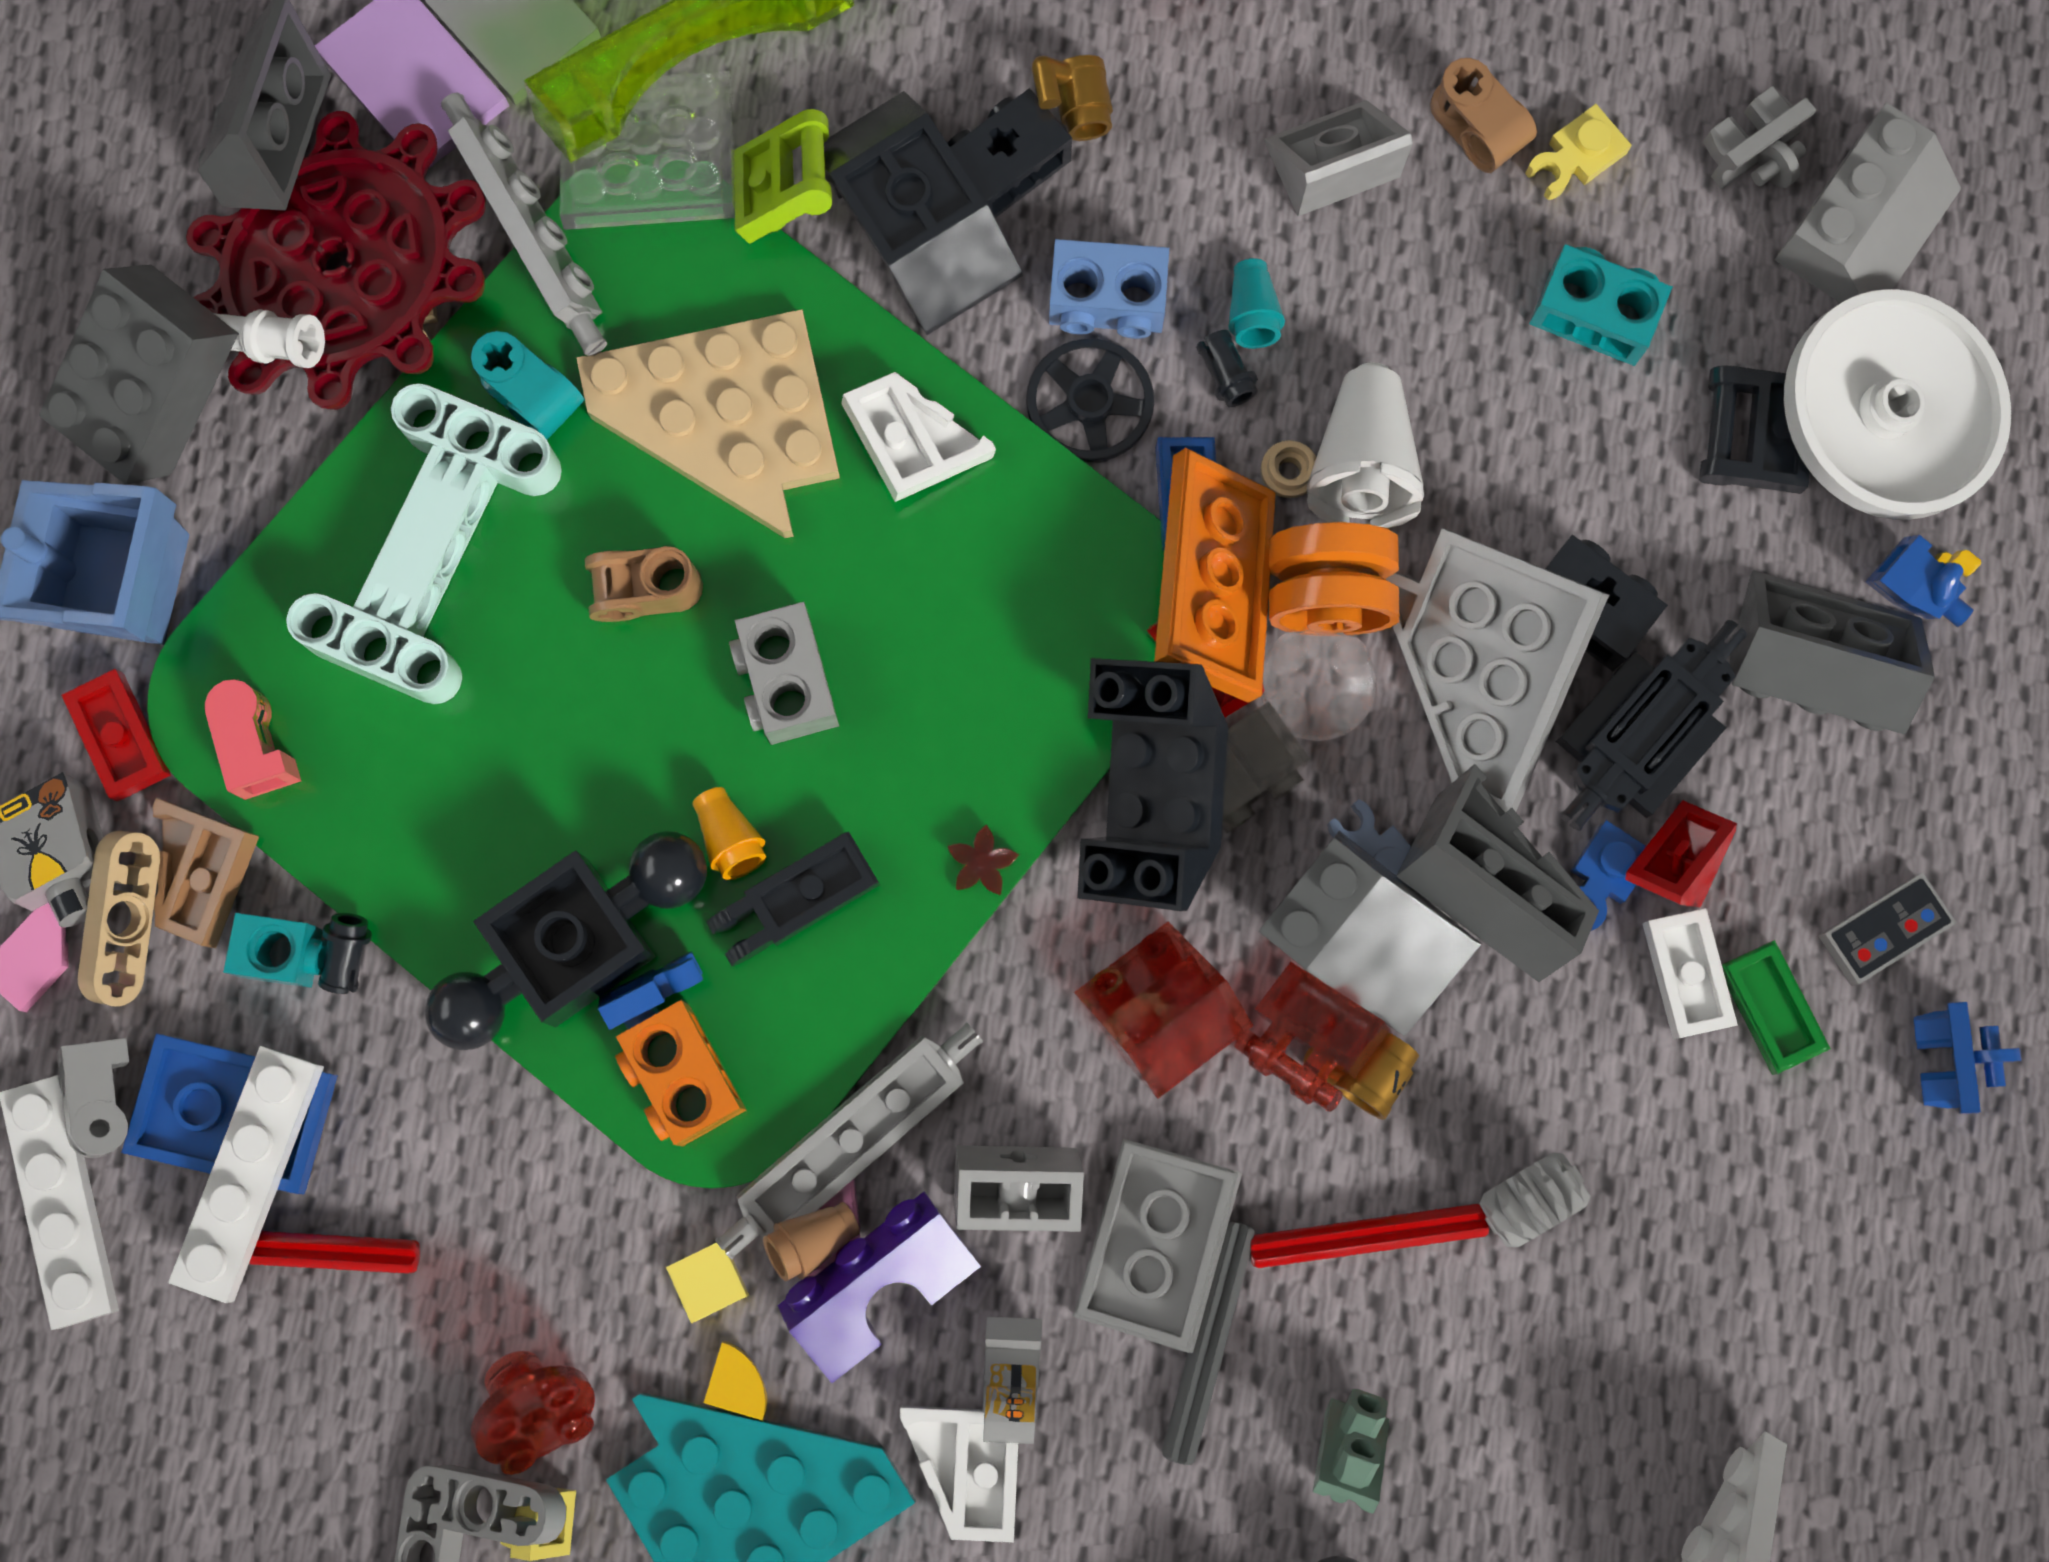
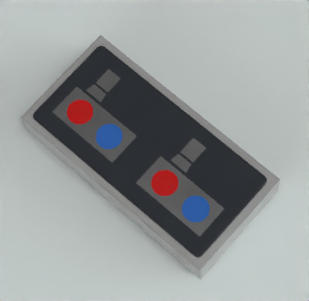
[1818,873,1957,986]

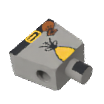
[0,772,103,927]

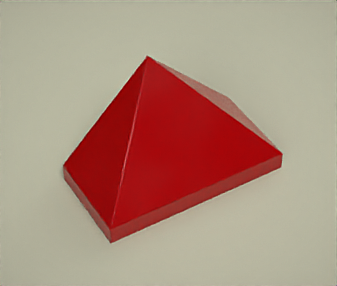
[1625,800,1737,908]

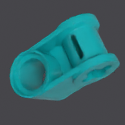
[471,331,585,440]

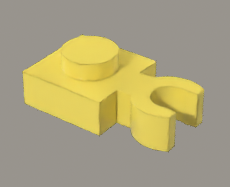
[1525,104,1632,200]

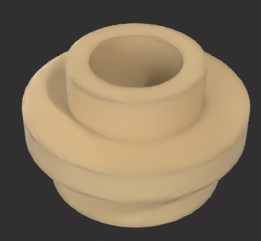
[1261,440,1316,498]

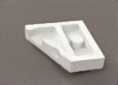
[841,372,996,502]
[900,1405,1018,1543]

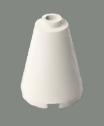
[1307,362,1425,528]

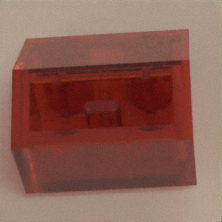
[1074,921,1254,1099]

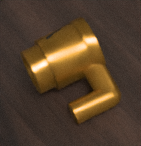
[1031,55,1113,141]
[1303,1019,1419,1120]

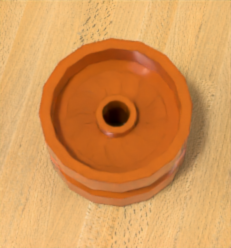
[1269,522,1399,636]

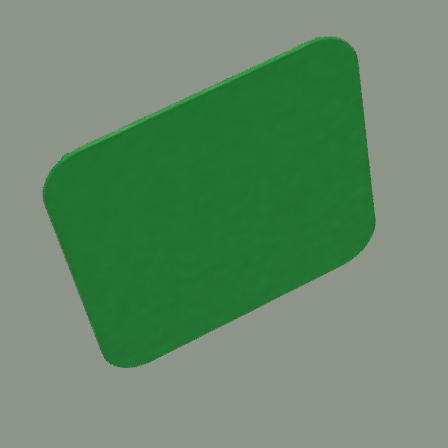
[147,158,1164,1188]

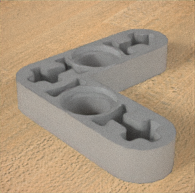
[394,1465,566,1562]

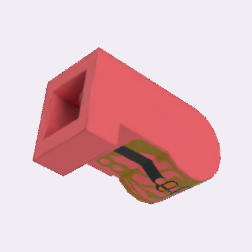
[205,679,301,800]

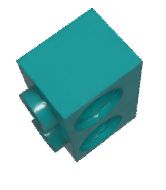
[1529,244,1673,366]

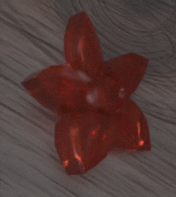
[947,825,1019,895]

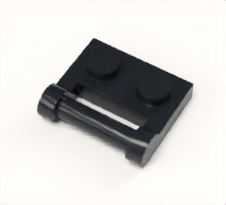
[1699,365,1810,494]

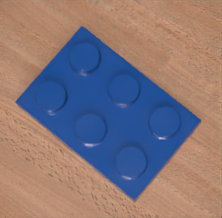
[121,1034,338,1194]

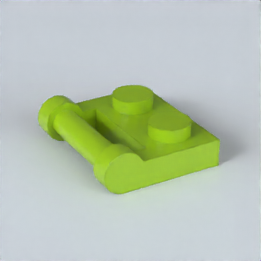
[734,109,832,244]

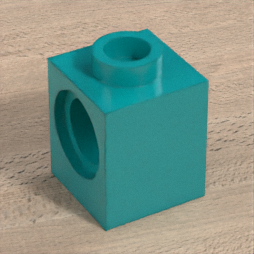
[223,913,327,988]

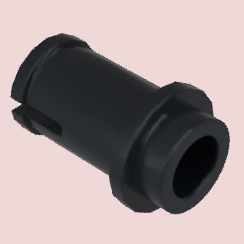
[1196,329,1258,407]
[318,913,372,994]

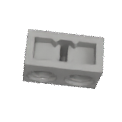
[729,602,839,745]

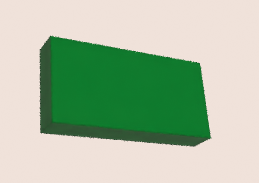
[1722,940,1831,1075]

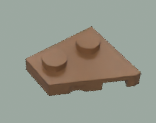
[153,798,259,948]

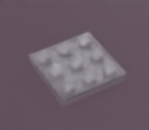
[560,71,735,230]

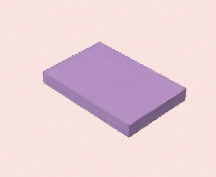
[315,0,509,168]

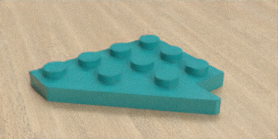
[606,1393,916,1562]

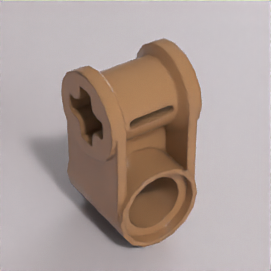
[1430,58,1537,173]
[585,546,703,622]

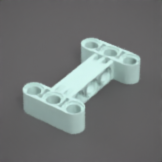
[286,383,562,704]

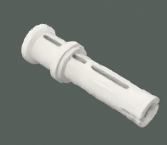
[213,309,325,368]

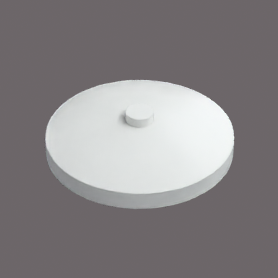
[1784,289,2011,520]

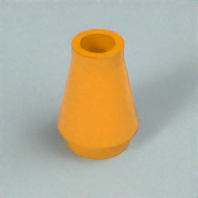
[692,787,766,880]

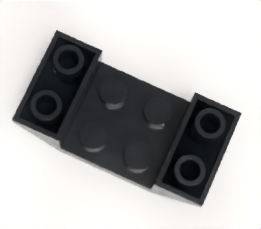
[824,91,1023,335]
[1077,658,1228,911]

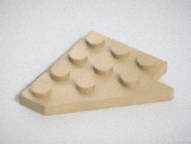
[576,309,840,538]

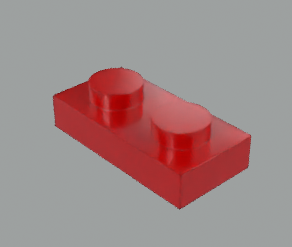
[61,668,171,802]

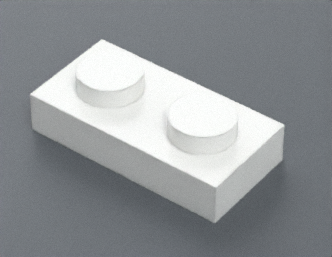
[1642,908,1738,1040]

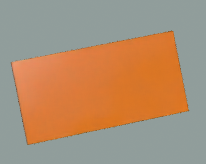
[1154,448,1276,703]

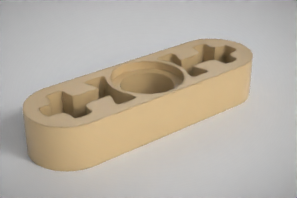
[78,831,160,1007]

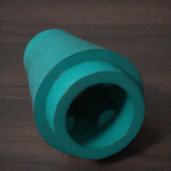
[1228,258,1285,349]

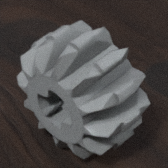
[1479,1153,1591,1247]

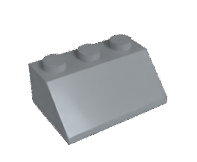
[1774,102,1961,303]

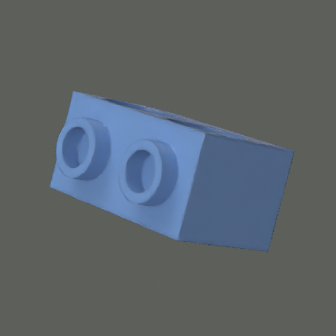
[1049,239,1170,339]

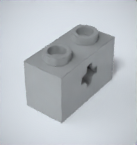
[954,1145,1084,1232]

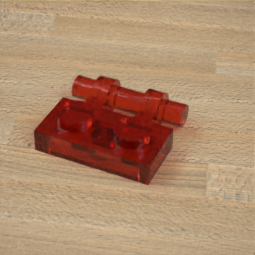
[1234,961,1390,1112]

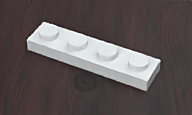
[168,1046,324,1303]
[0,1075,119,1330]

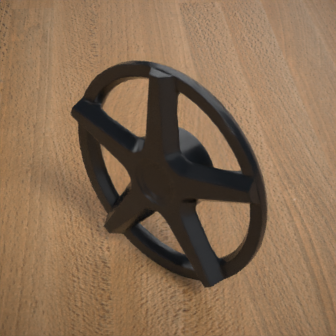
[1026,339,1154,463]

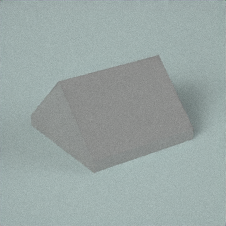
[1264,100,1413,216]

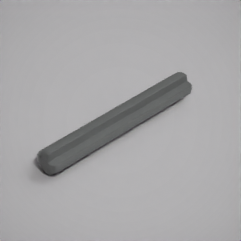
[1162,1221,1255,1465]

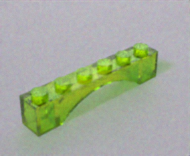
[523,0,854,163]

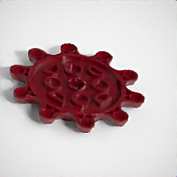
[186,111,486,410]

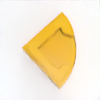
[703,1341,767,1421]

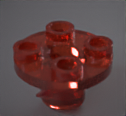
[471,1351,595,1475]

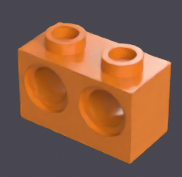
[615,1000,746,1147]

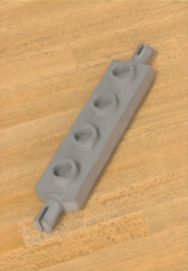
[441,92,607,356]
[715,1022,983,1260]

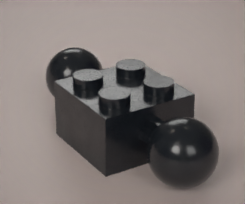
[425,831,707,1050]

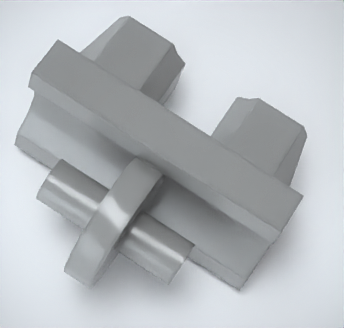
[1703,86,1816,189]

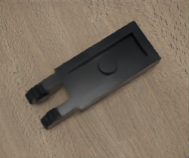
[706,831,880,966]

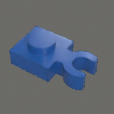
[1570,820,1646,931]
[598,951,703,1030]

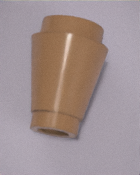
[763,1202,860,1281]

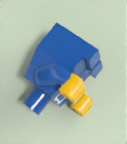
[1866,535,1981,627]

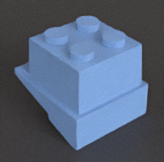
[0,480,190,645]

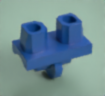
[1913,1002,2022,1114]

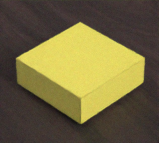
[666,1243,749,1324]

